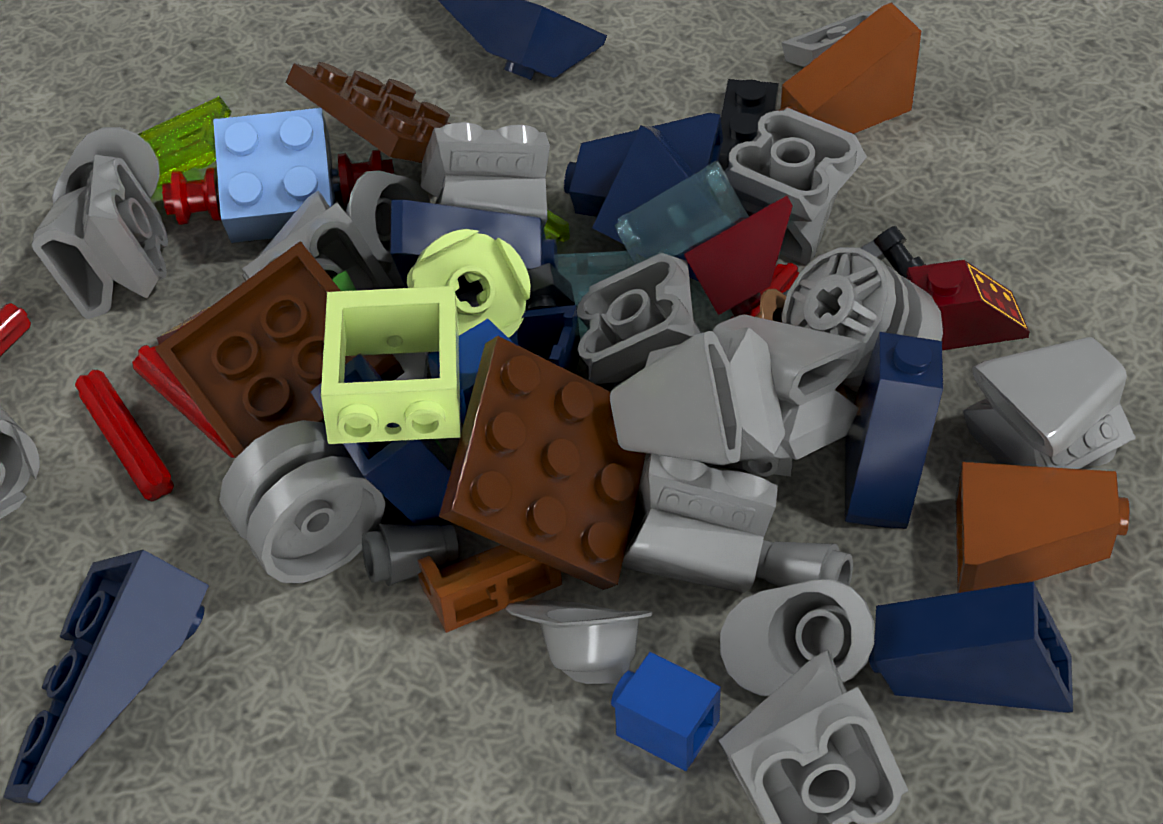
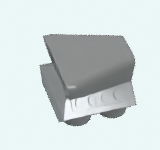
[716,107,867,265]
[421,122,550,228]
[32,155,168,319]
[242,191,394,290]
[577,253,702,388]
[713,314,865,460]
[610,327,785,467]
[963,337,1136,469]
[622,453,778,593]
[719,650,908,824]

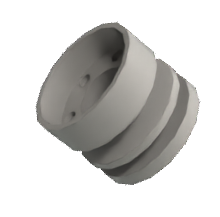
[781,247,943,393]

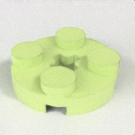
[407,229,531,338]

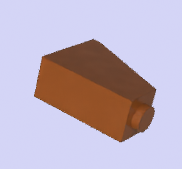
[778,2,922,134]
[955,462,1130,593]

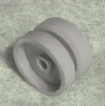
[219,420,386,583]

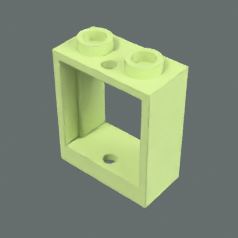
[321,286,461,444]

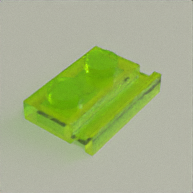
[138,96,232,188]

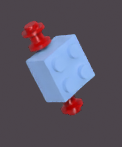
[162,108,395,243]

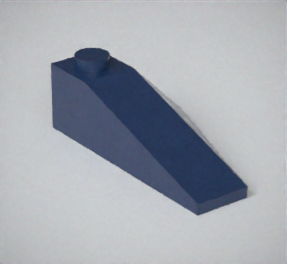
[438,0,607,80]
[3,550,209,803]

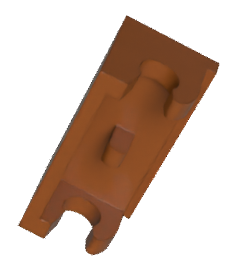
[417,545,562,633]

